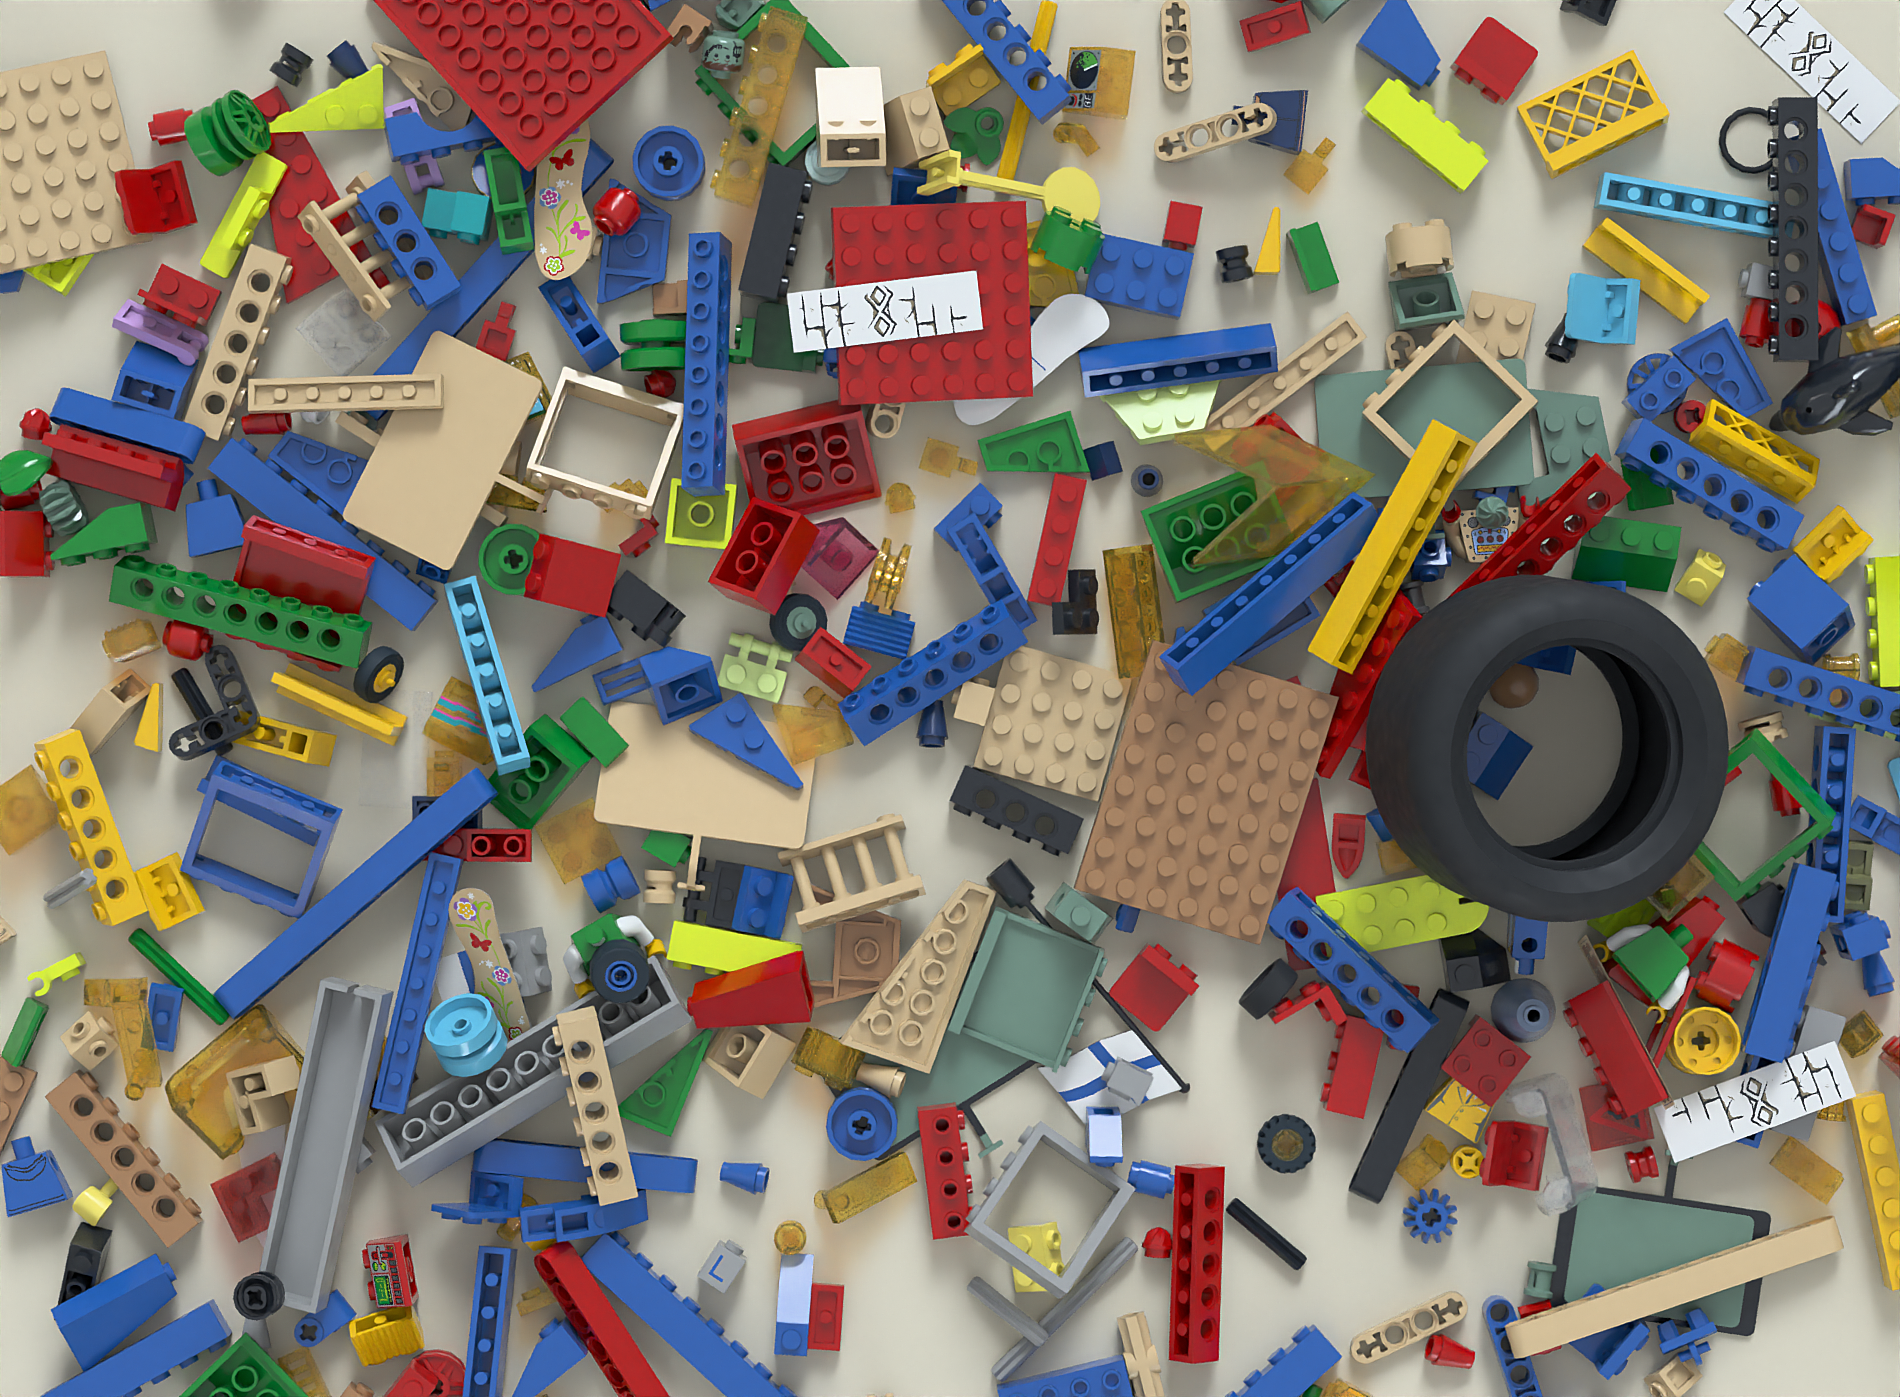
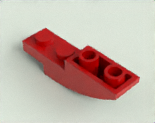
[423,828,532,862]

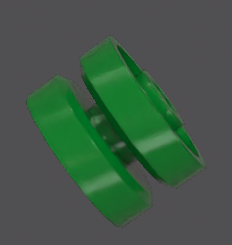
[619,319,686,372]
[478,524,540,596]

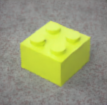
[665,478,738,550]

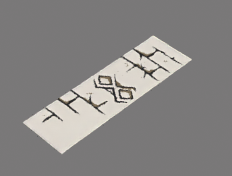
[1724,0,1900,144]
[787,271,983,353]
[1654,1041,1856,1163]

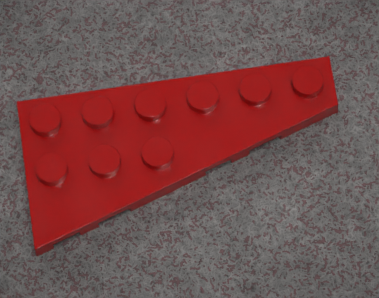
[1316,588,1423,779]

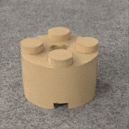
[1385,219,1454,278]

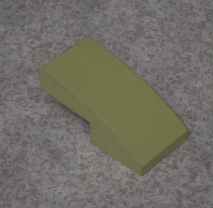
[1844,840,1874,910]

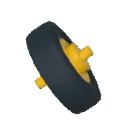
[353,646,404,703]

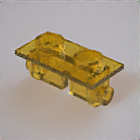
[486,473,547,513]

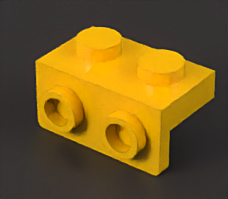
[1792,505,1874,584]
[133,852,205,931]

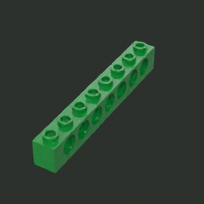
[109,555,373,669]

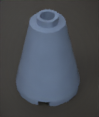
[1491,978,1556,1043]

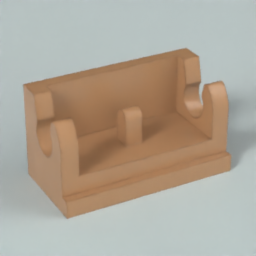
[667,4,714,53]

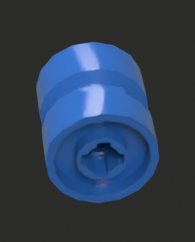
[581,855,641,914]

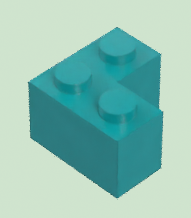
[422,188,494,245]

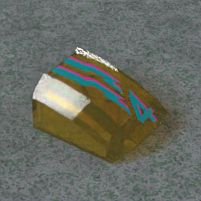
[422,676,494,765]

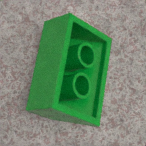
[1571,516,1682,592]

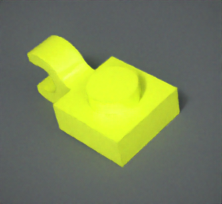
[27,952,86,996]

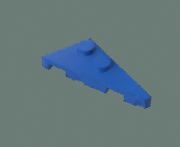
[689,692,803,790]

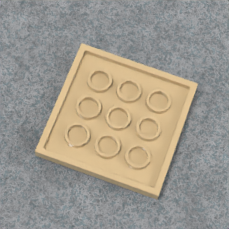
[973,646,1133,802]

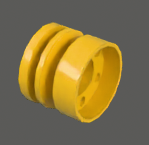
[1662,1007,1741,1075]

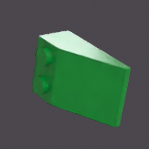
[488,714,594,829]

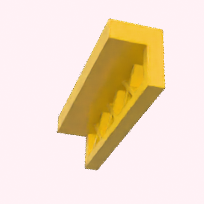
[1582,217,1710,325]
[1689,399,1820,504]

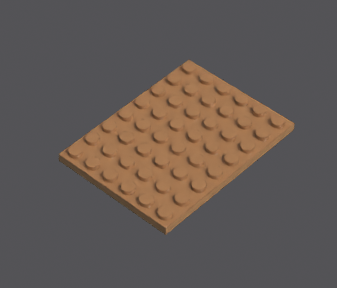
[1073,639,1339,945]

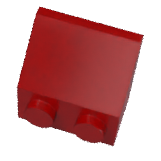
[0,511,55,578]

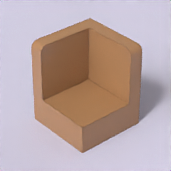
[652,280,688,317]

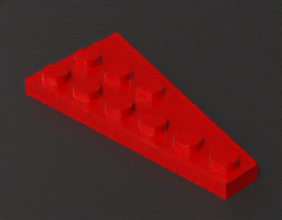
[252,86,372,304]

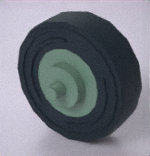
[769,593,828,651]

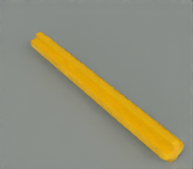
[997,0,1058,181]

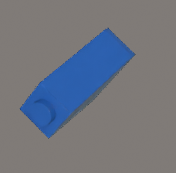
[1356,0,1441,91]

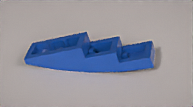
[946,513,1038,630]

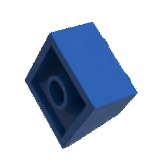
[1467,711,1533,801]

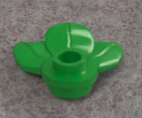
[943,107,1004,166]

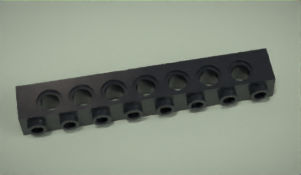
[1767,97,1818,362]

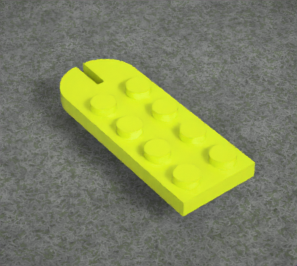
[1315,874,1489,957]

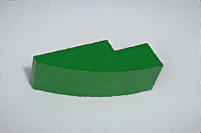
[483,147,534,255]

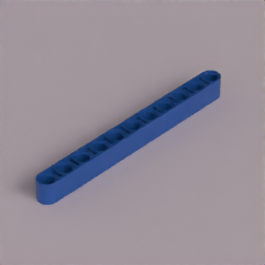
[366,138,615,421]
[213,768,498,1020]

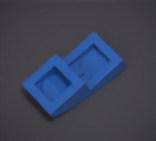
[1850,795,1900,856]

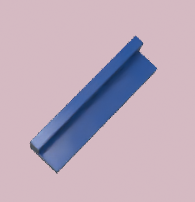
[197,755,321,847]

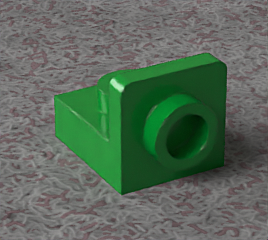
[729,317,757,364]

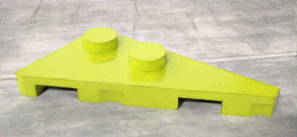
[268,64,384,133]

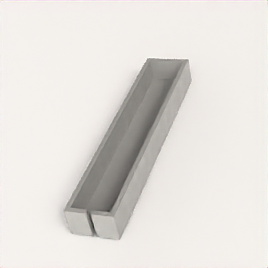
[259,976,394,1314]

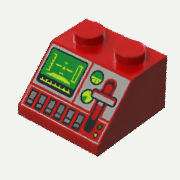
[362,1234,419,1308]

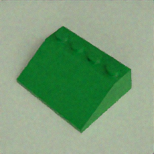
[1140,462,1294,604]
[179,1332,309,1397]

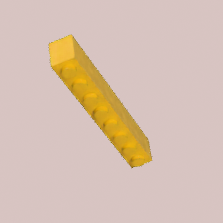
[1307,419,1478,674]

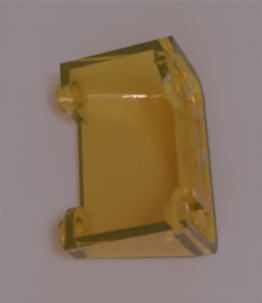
[165,1004,305,1160]

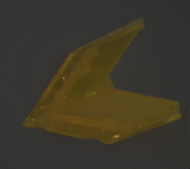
[1172,425,1376,568]

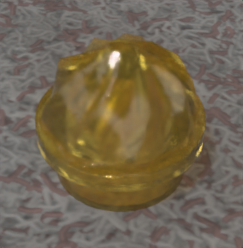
[884,482,917,514]

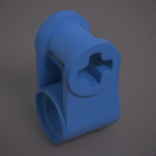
[294,1289,357,1347]

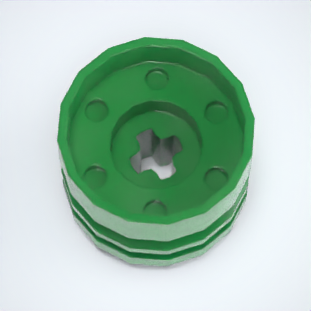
[184,90,271,176]

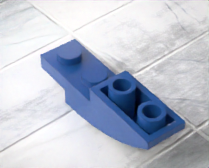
[518,1188,648,1243]

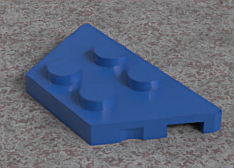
[597,178,672,304]

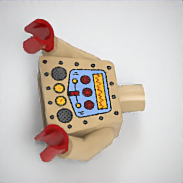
[1440,495,1540,565]

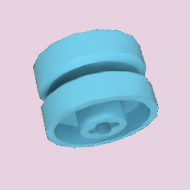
[424,993,508,1077]

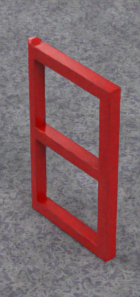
[1645,976,1697,1069]

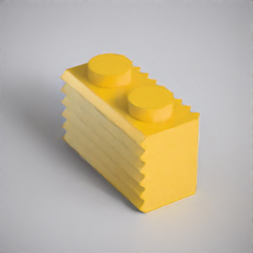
[349,1305,425,1367]

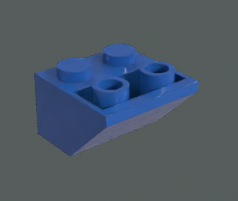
[111,341,199,421]

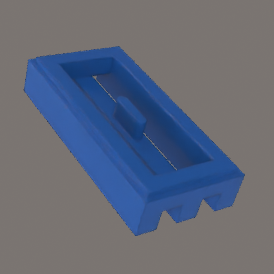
[592,654,648,706]

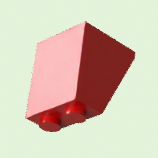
[524,533,621,617]

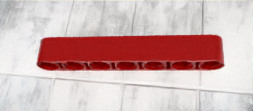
[534,1240,670,1397]

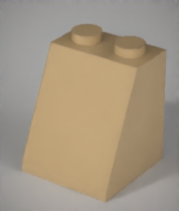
[883,86,950,176]

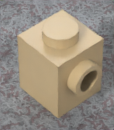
[951,676,995,726]

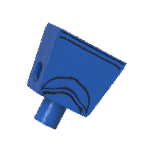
[1,1136,73,1217]

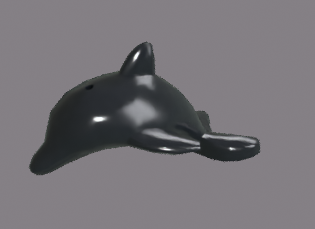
[1769,327,1900,436]

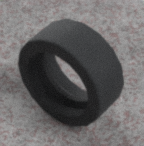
[1239,958,1298,1020]

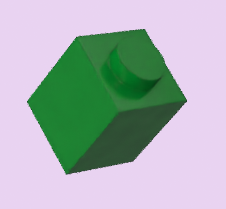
[641,830,692,868]

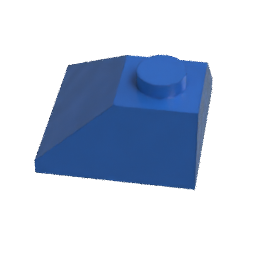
[638,646,723,725]

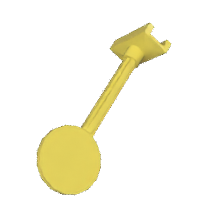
[917,150,1100,222]

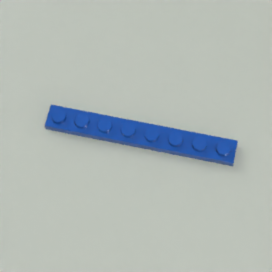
[372,852,464,1114]

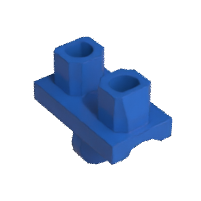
[1657,1308,1717,1366]

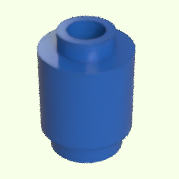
[1127,1160,1174,1199]

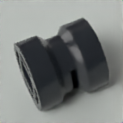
[269,43,314,87]
[1216,245,1253,284]

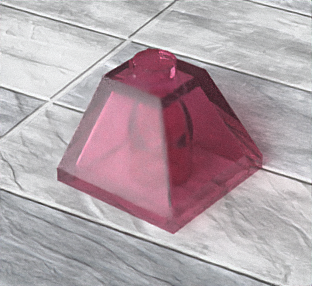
[801,517,880,600]

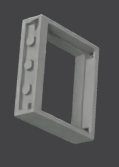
[964,1121,1136,1299]

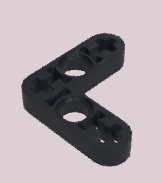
[169,645,261,761]

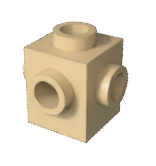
[60,1011,119,1071]

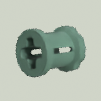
[1523,1261,1557,1298]

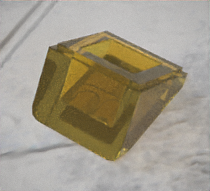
[1839,1010,1884,1058]

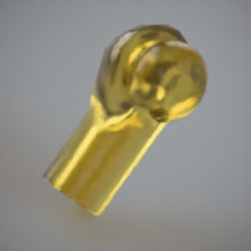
[1053,122,1100,157]

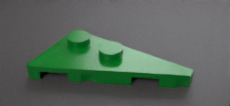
[618,1028,714,1137]

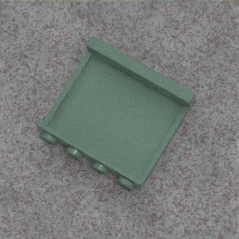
[948,906,1108,1073]

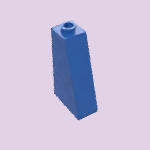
[51,1254,177,1372]

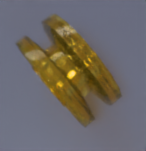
[864,537,912,611]

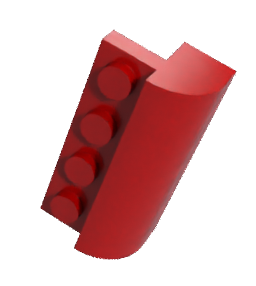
[41,424,184,512]

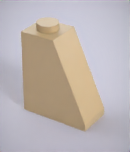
[69,669,151,758]

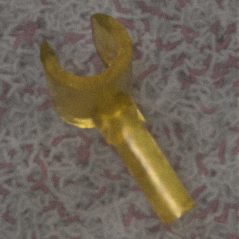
[803,686,841,712]

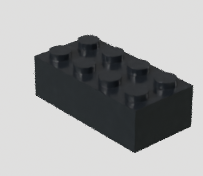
[738,163,813,304]

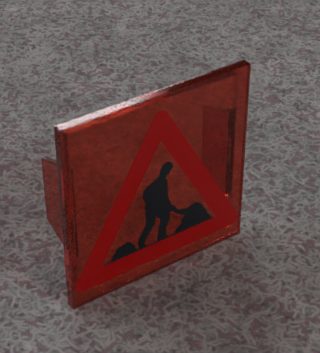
[1578,1084,1655,1152]

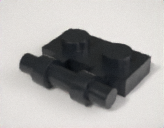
[682,857,748,929]

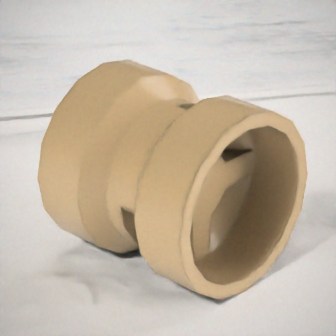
[643,869,676,904]

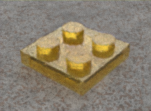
[535,797,622,884]

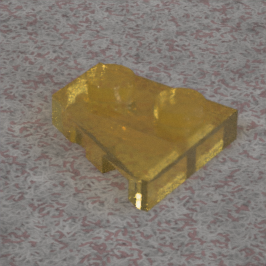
[772,704,854,765]

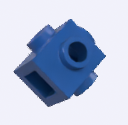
[1410,530,1452,582]

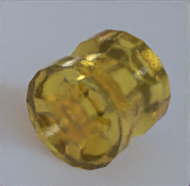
[774,1220,807,1255]

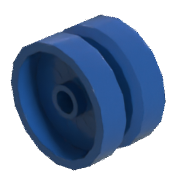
[633,126,706,201]
[826,1086,898,1161]

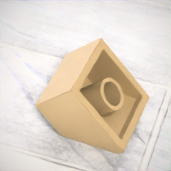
[702,1025,796,1099]

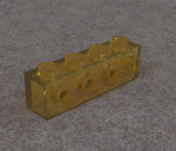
[1102,544,1165,679]

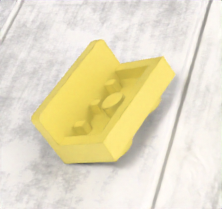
[1007,1222,1065,1293]

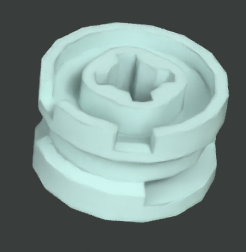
[805,141,850,186]

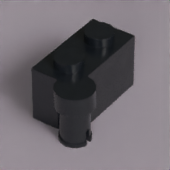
[607,570,686,648]

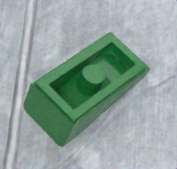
[560,697,629,768]

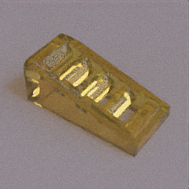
[277,1346,331,1397]

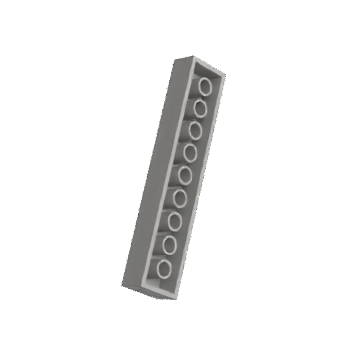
[375,955,692,1187]

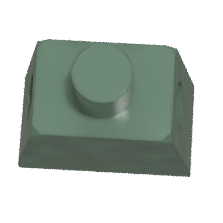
[1045,882,1113,944]

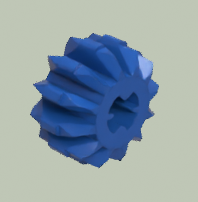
[1402,1188,1458,1244]

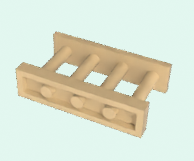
[297,170,433,322]
[777,814,926,933]

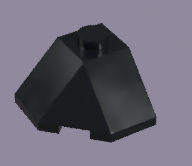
[1438,928,1511,993]

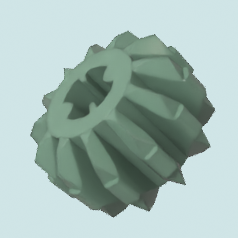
[39,480,89,537]

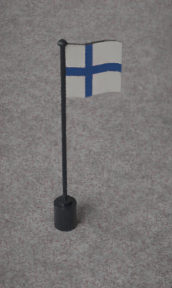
[986,858,1190,1125]

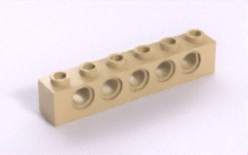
[183,244,294,441]
[552,1006,638,1206]

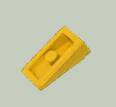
[1253,207,1280,275]
[134,683,163,752]

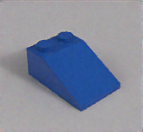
[512,1317,589,1397]

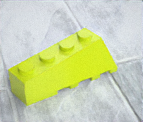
[1864,556,1900,687]

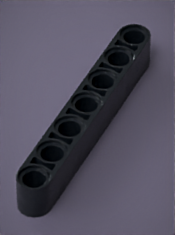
[1348,988,1470,1204]

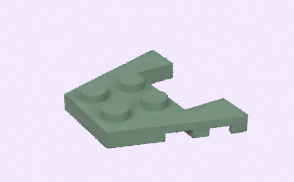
[1516,388,1611,506]

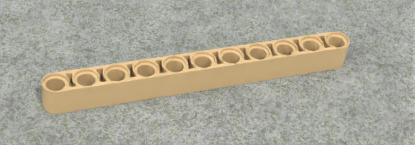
[1504,1216,1844,1358]

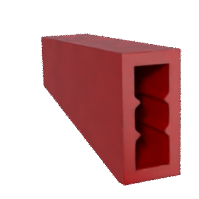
[1601,894,1726,1011]
[687,951,815,1029]

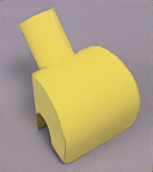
[72,1178,118,1226]

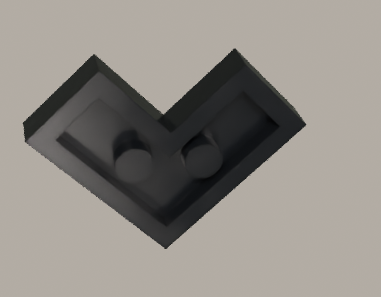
[1052,569,1099,635]

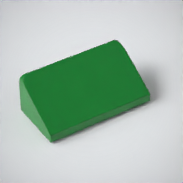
[2,997,49,1067]

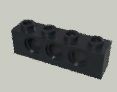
[949,765,1084,857]

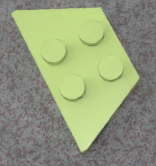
[1100,379,1222,445]

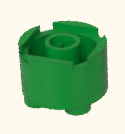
[1030,206,1105,274]

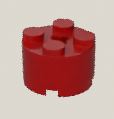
[1693,938,1760,1014]

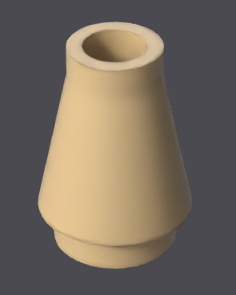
[856,1062,907,1098]

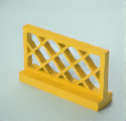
[1517,50,1670,179]
[271,663,408,746]

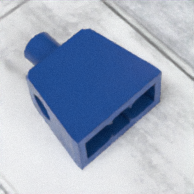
[186,479,246,558]

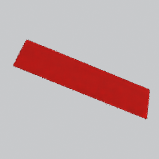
[1277,778,1336,971]

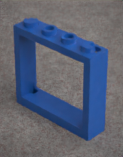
[180,760,343,919]

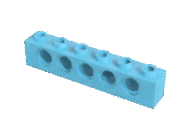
[1594,172,1794,239]
[444,576,530,776]

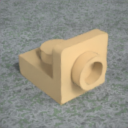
[1644,1350,1703,1397]

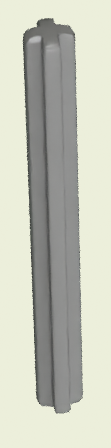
[991,1237,1138,1382]

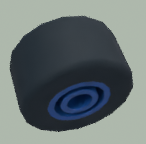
[590,939,650,1003]

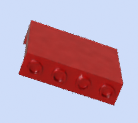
[225,515,376,672]

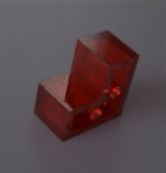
[210,1152,281,1243]

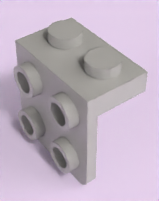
[472,927,552,997]

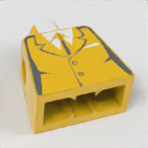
[1423,1076,1495,1144]

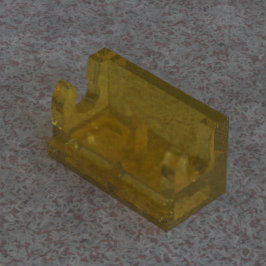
[1769,1136,1844,1205]

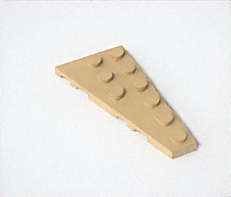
[839,879,997,1074]

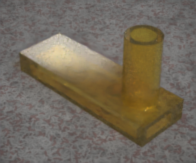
[1846,314,1900,419]
[111,994,163,1101]
[814,1152,917,1224]

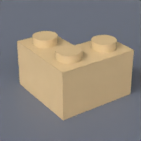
[225,1055,300,1136]

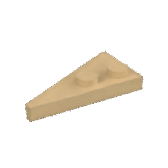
[371,42,472,131]

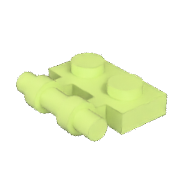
[717,632,794,703]

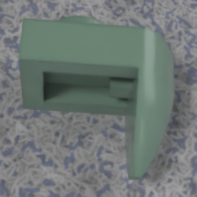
[715,0,766,30]

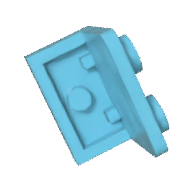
[1565,273,1641,345]

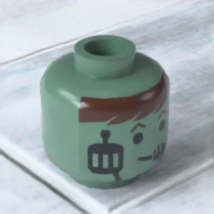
[701,30,746,79]

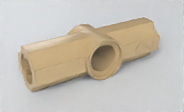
[1117,1311,1165,1397]

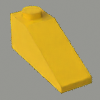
[232,710,337,767]

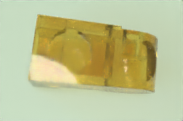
[84,977,148,1008]

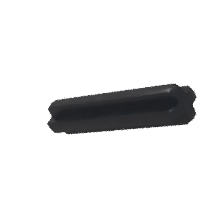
[171,668,233,756]
[1226,1198,1307,1270]

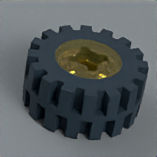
[1257,1114,1316,1174]

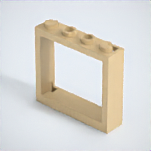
[1362,320,1538,491]
[526,367,684,520]

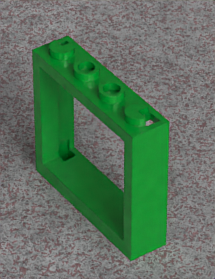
[694,0,850,167]
[1692,728,1836,902]

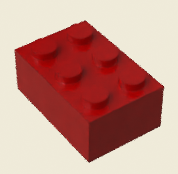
[708,497,820,615]

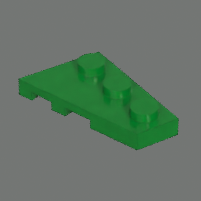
[977,411,1090,473]

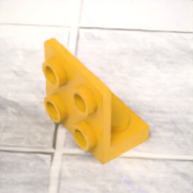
[926,44,1001,117]

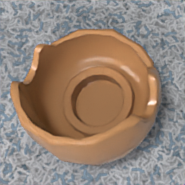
[1489,663,1539,709]

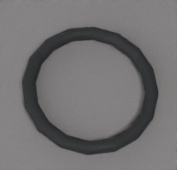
[1719,107,1773,174]

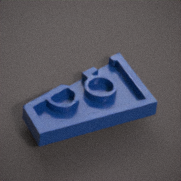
[1668,318,1773,418]
[268,431,369,516]

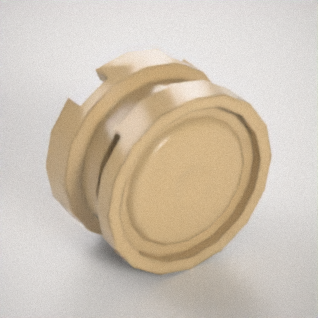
[1738,711,1789,743]

